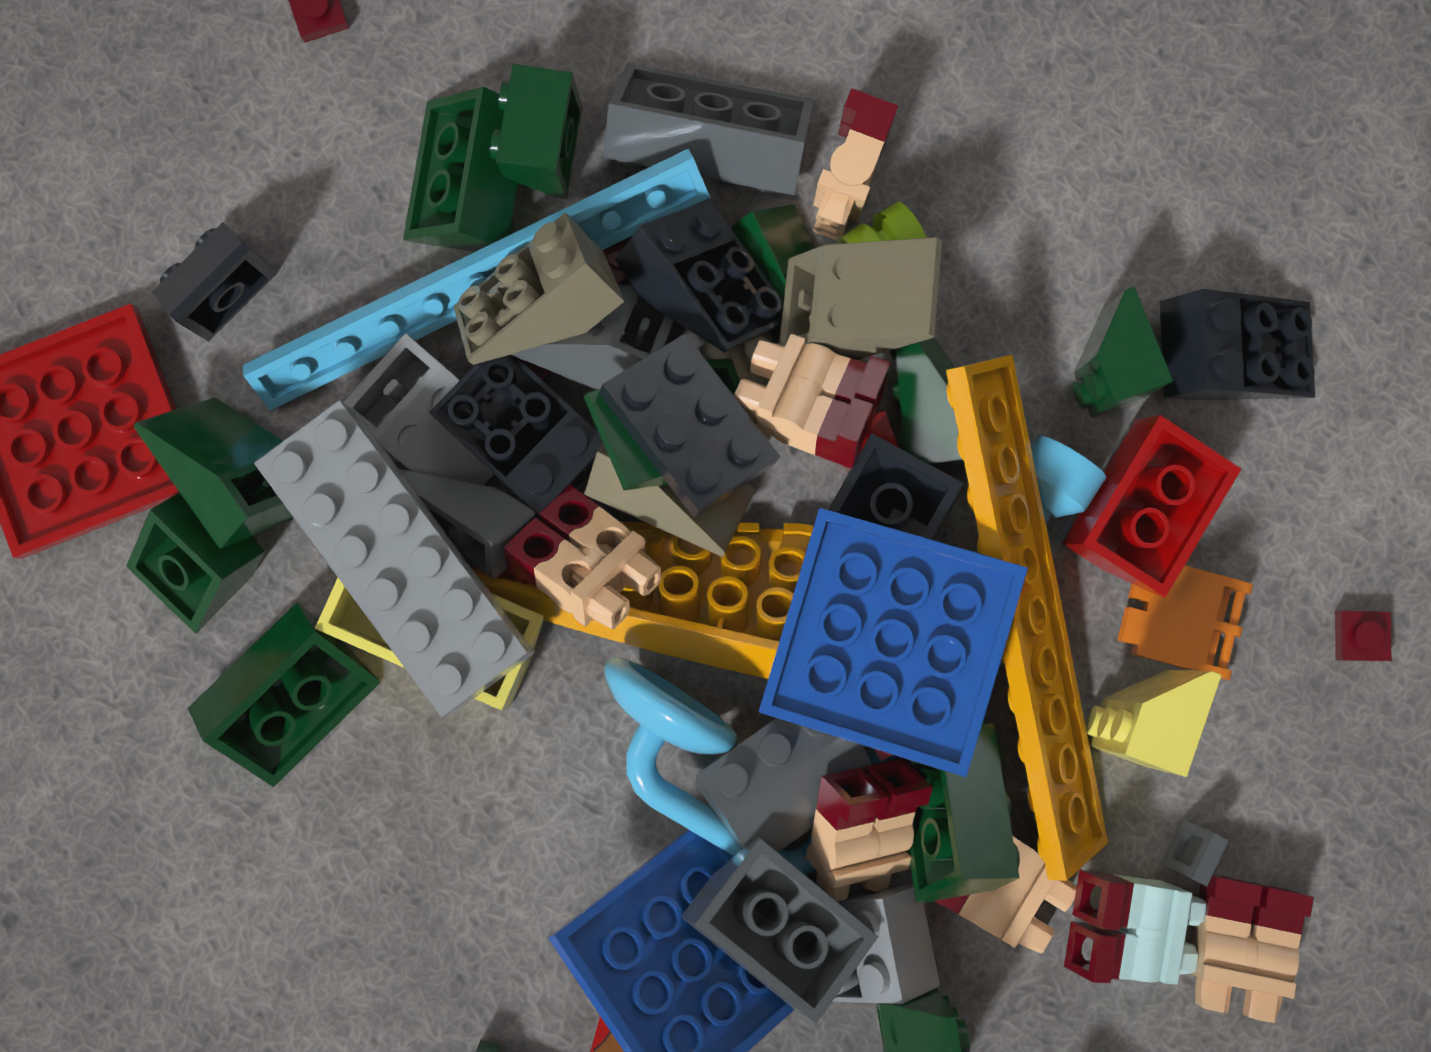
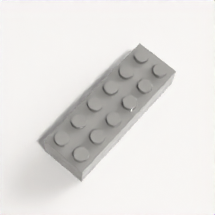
[254,400,535,718]

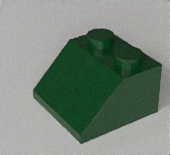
[490,64,583,199]
[1072,286,1173,418]
[126,492,265,634]

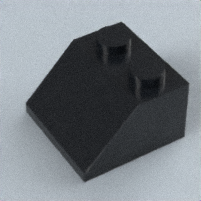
[152,222,277,342]

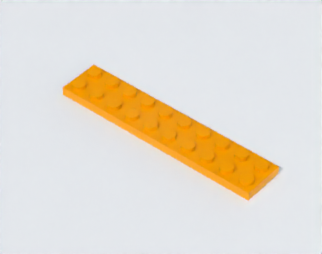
[946,354,1108,881]

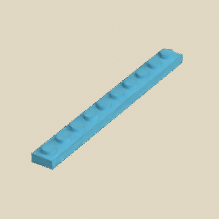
[243,149,711,411]

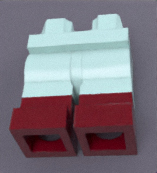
[1064,869,1207,985]

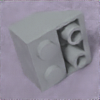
[832,884,940,1004]

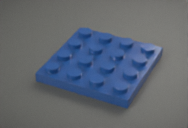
[759,508,1028,777]
[547,829,794,1052]

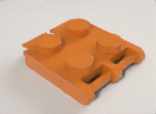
[1117,565,1253,681]

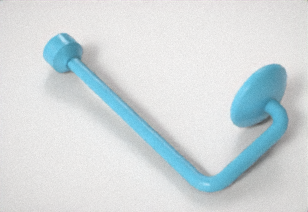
[604,435,1106,876]

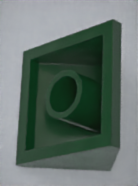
[730,204,816,302]

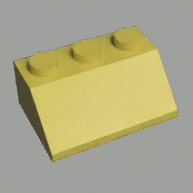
[1085,670,1222,777]

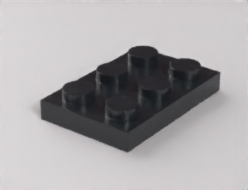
[599,334,781,518]

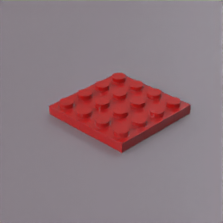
[0,303,179,559]

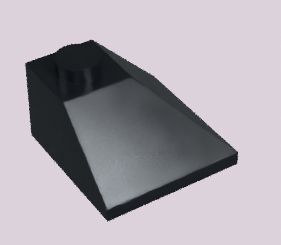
[828,433,964,541]

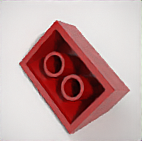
[1061,415,1242,598]

